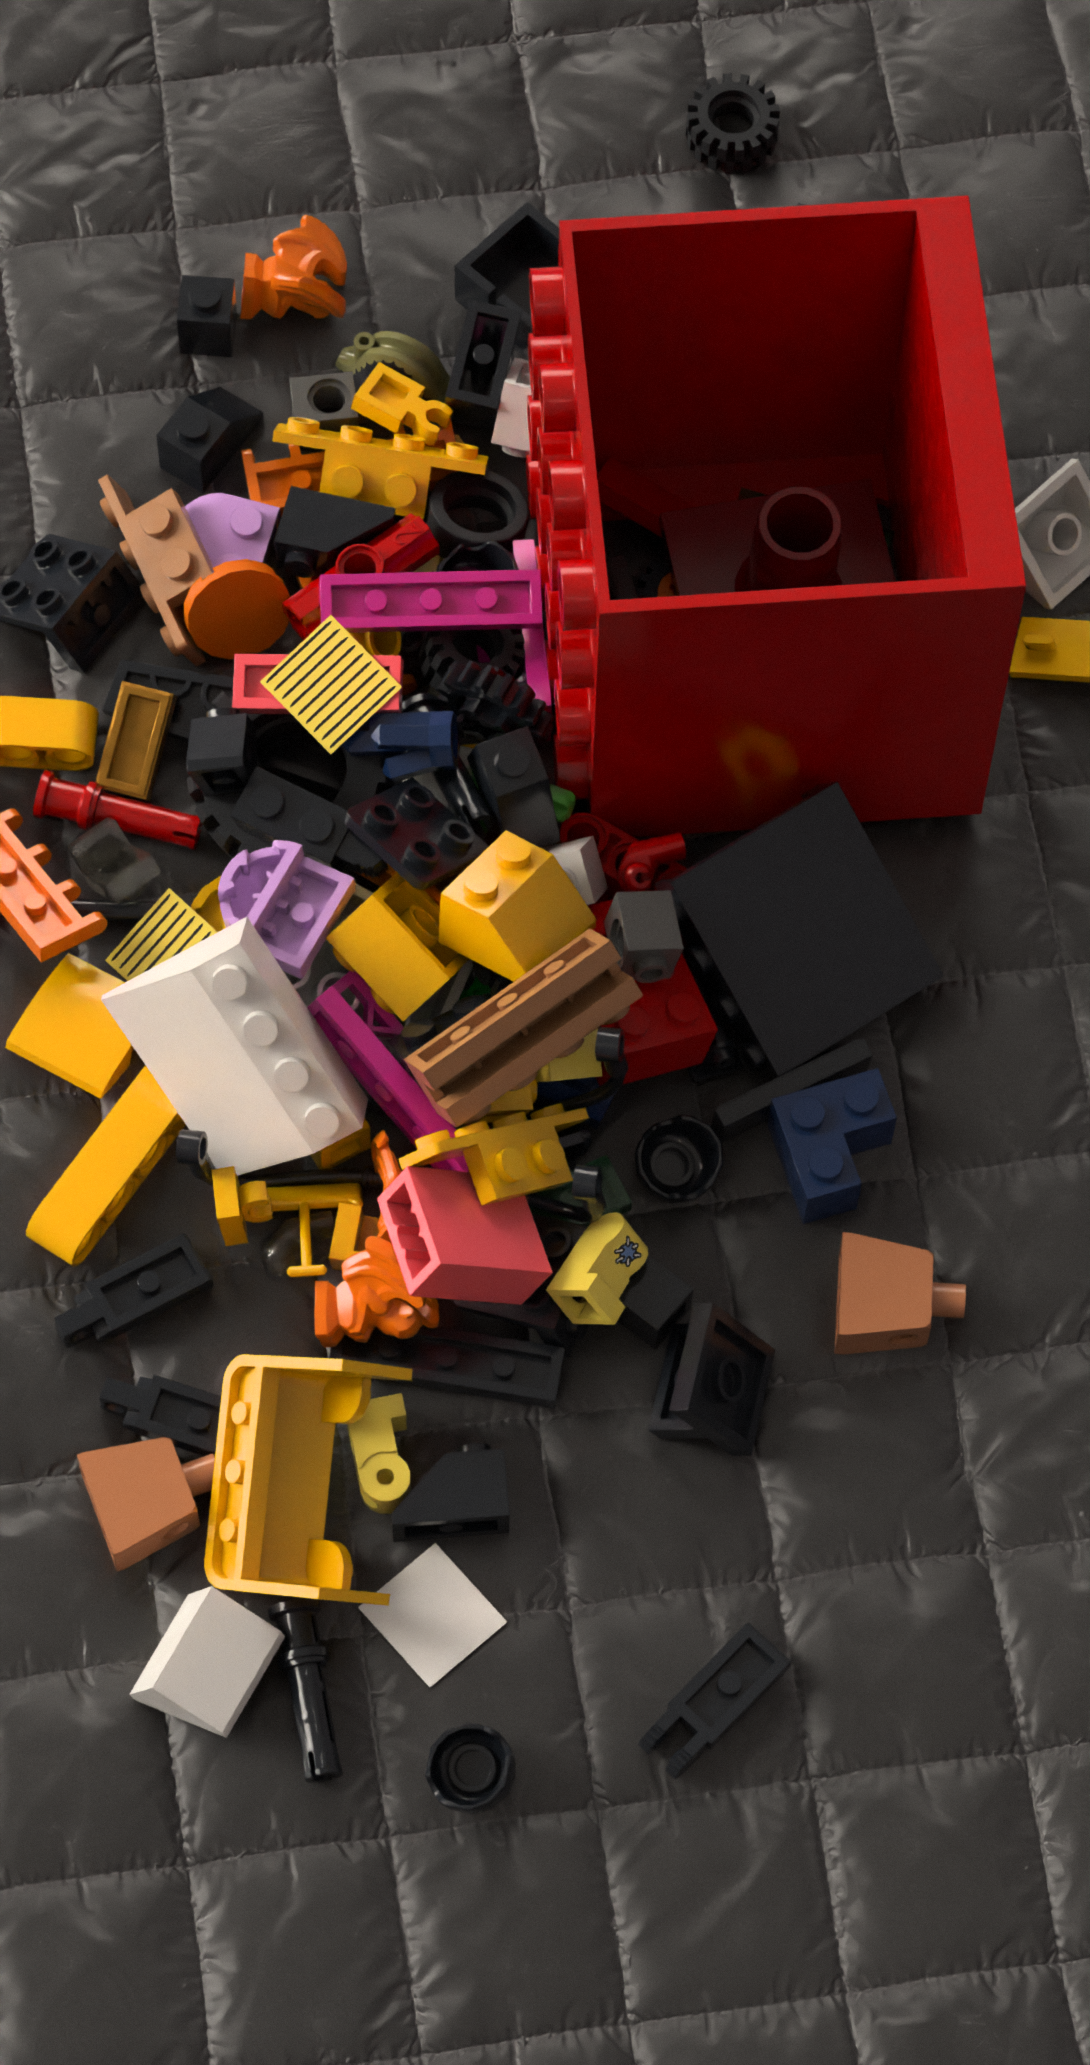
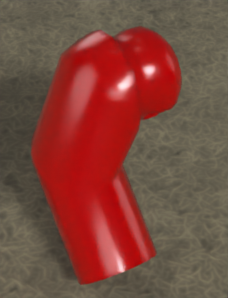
[617,832,686,892]

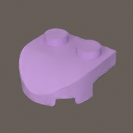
[185,493,281,567]
[218,840,356,979]

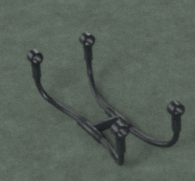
[176,1027,628,1222]

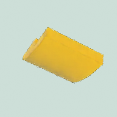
[5,952,134,1099]

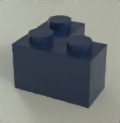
[767,1068,897,1224]

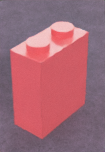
[377,1166,553,1305]

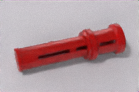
[33,770,203,851]

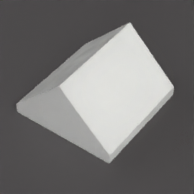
[1015,458,1090,609]
[129,1586,285,1738]

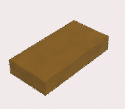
[95,681,178,801]

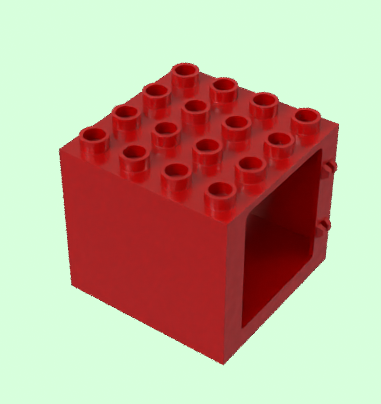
[526,195,1026,837]

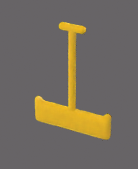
[267,1183,363,1277]

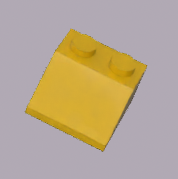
[438,830,596,982]
[326,872,469,1022]

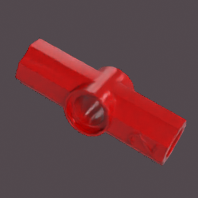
[282,513,440,640]

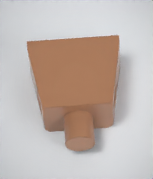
[834,1232,966,1354]
[77,1437,215,1572]

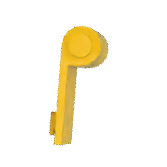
[1009,617,1090,683]

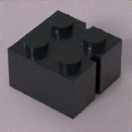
[455,202,559,361]

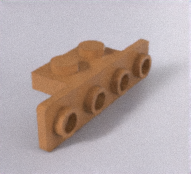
[98,474,214,666]

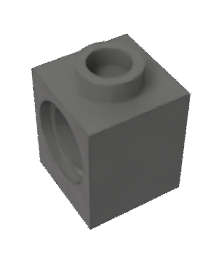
[289,371,368,450]
[604,890,684,983]

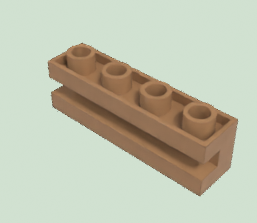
[404,928,643,1128]

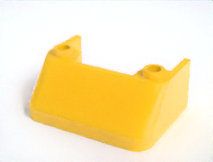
[204,1354,413,1606]

